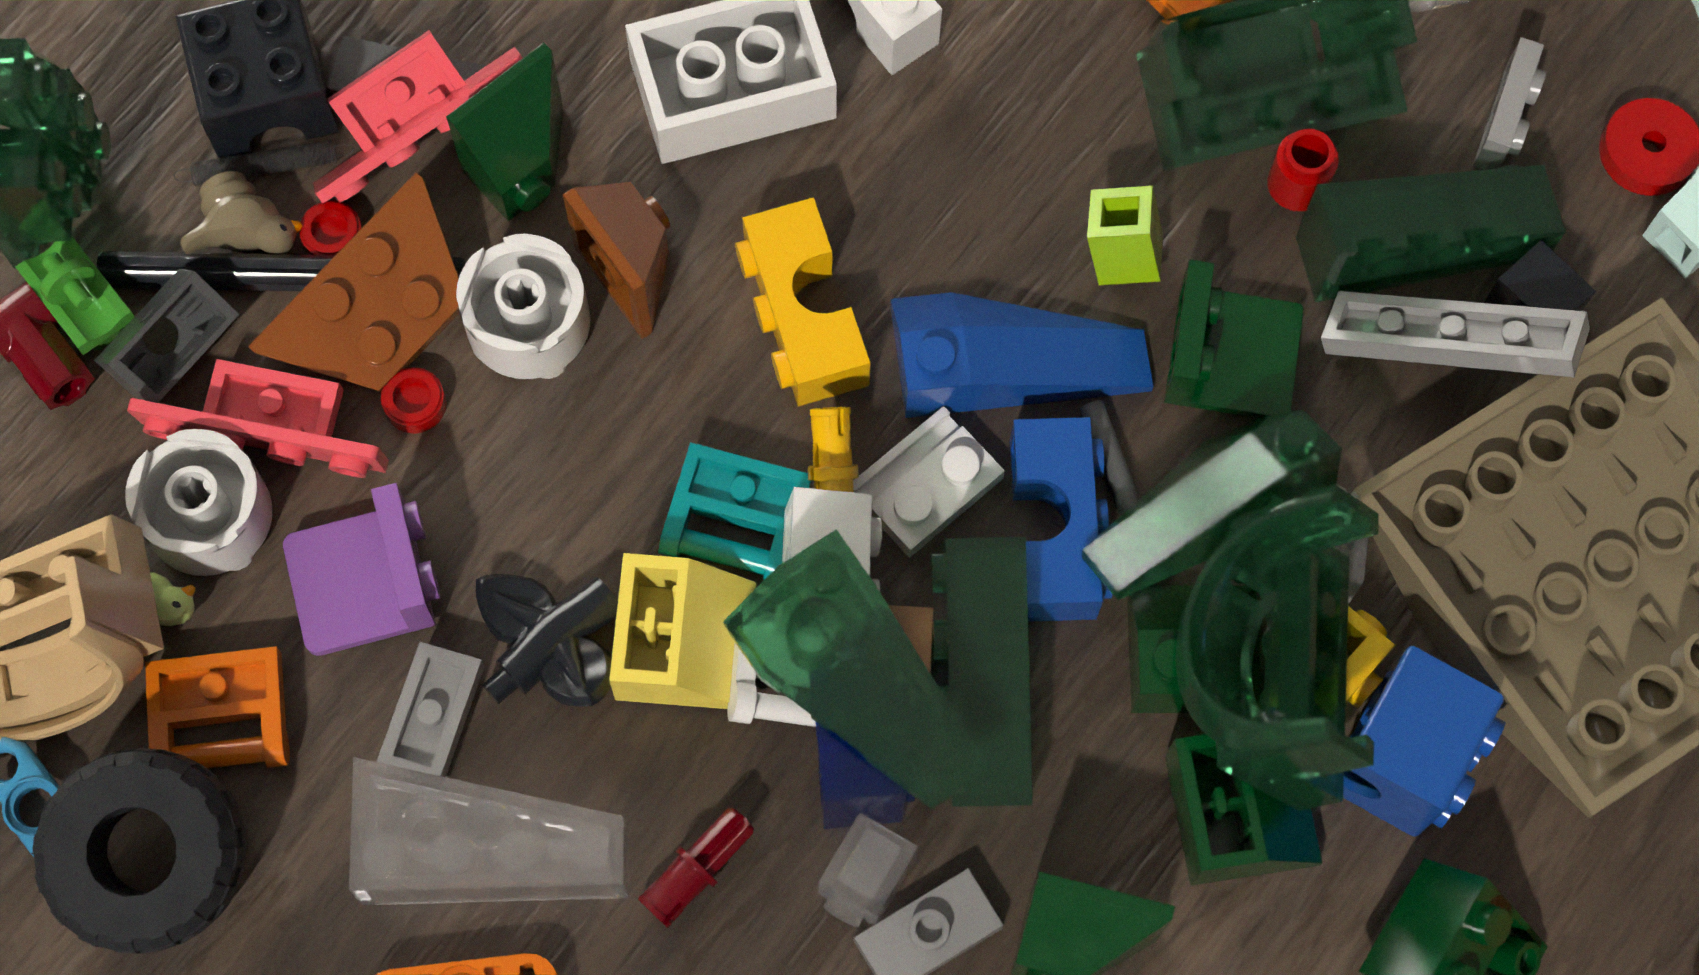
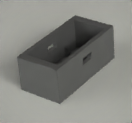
[94,269,239,403]

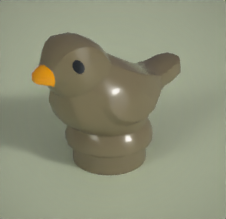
[180,171,302,254]

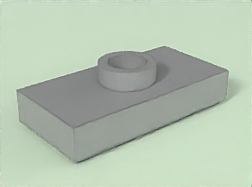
[854,869,1004,975]

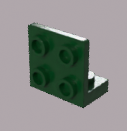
[1164,259,1303,422]

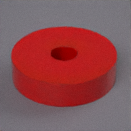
[1599,98,1699,196]

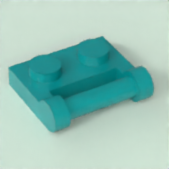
[658,442,813,587]

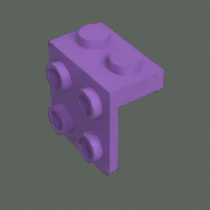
[283,483,440,656]

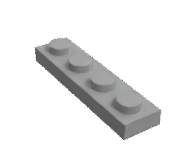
[1321,291,1590,378]

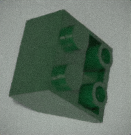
[1165,729,1323,886]
[1359,858,1548,975]

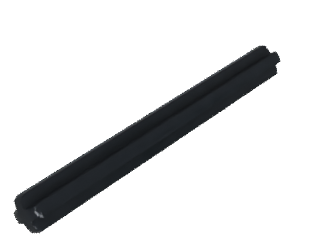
[96,251,466,291]

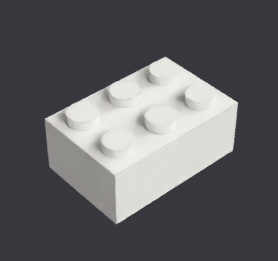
[625,0,837,164]

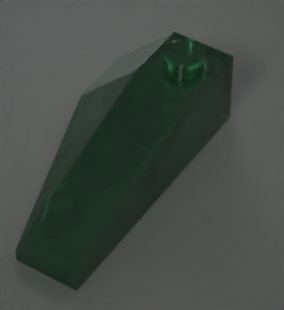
[1082,409,1342,600]
[723,529,989,810]

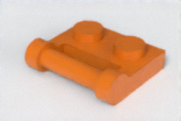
[145,646,290,769]

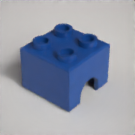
[1326,646,1506,837]

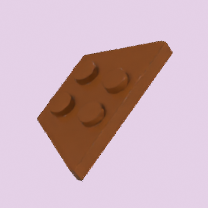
[248,172,460,392]

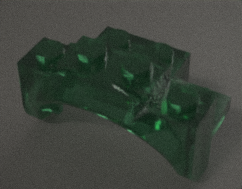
[0,38,111,269]

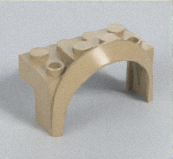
[0,514,164,742]

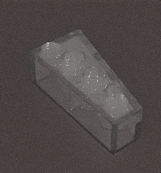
[349,757,629,905]

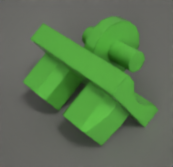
[15,231,134,355]

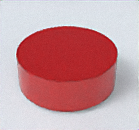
[299,201,363,255]
[381,367,447,434]

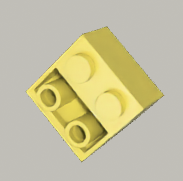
[609,553,757,709]

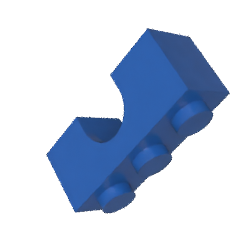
[1009,417,1113,622]

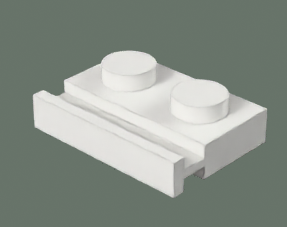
[853,406,1005,558]

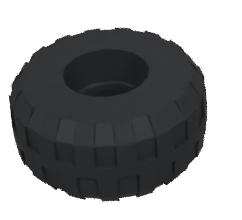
[32,748,248,954]

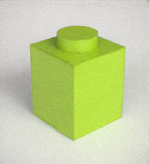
[1087,185,1163,285]

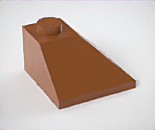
[563,182,671,339]

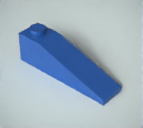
[890,292,1153,418]

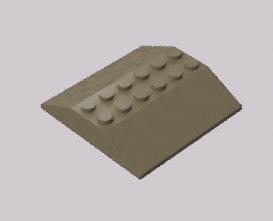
[1351,297,1699,818]

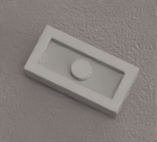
[1473,37,1547,174]
[376,642,485,788]

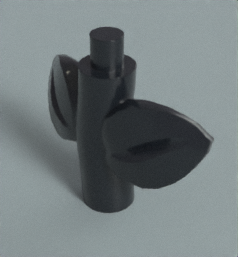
[476,574,618,707]

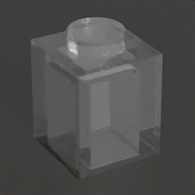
[819,813,918,927]

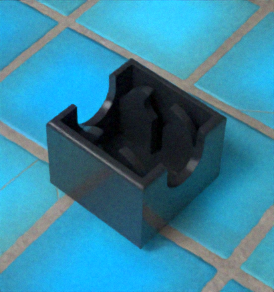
[175,0,339,162]

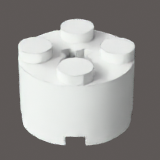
[456,234,590,379]
[125,429,272,576]

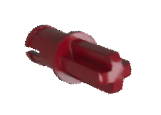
[637,808,754,928]

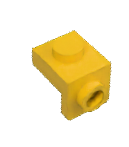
[1314,604,1395,717]

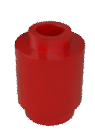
[1267,129,1339,211]

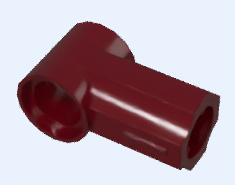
[0,282,95,410]

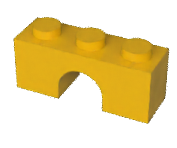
[735,197,870,407]

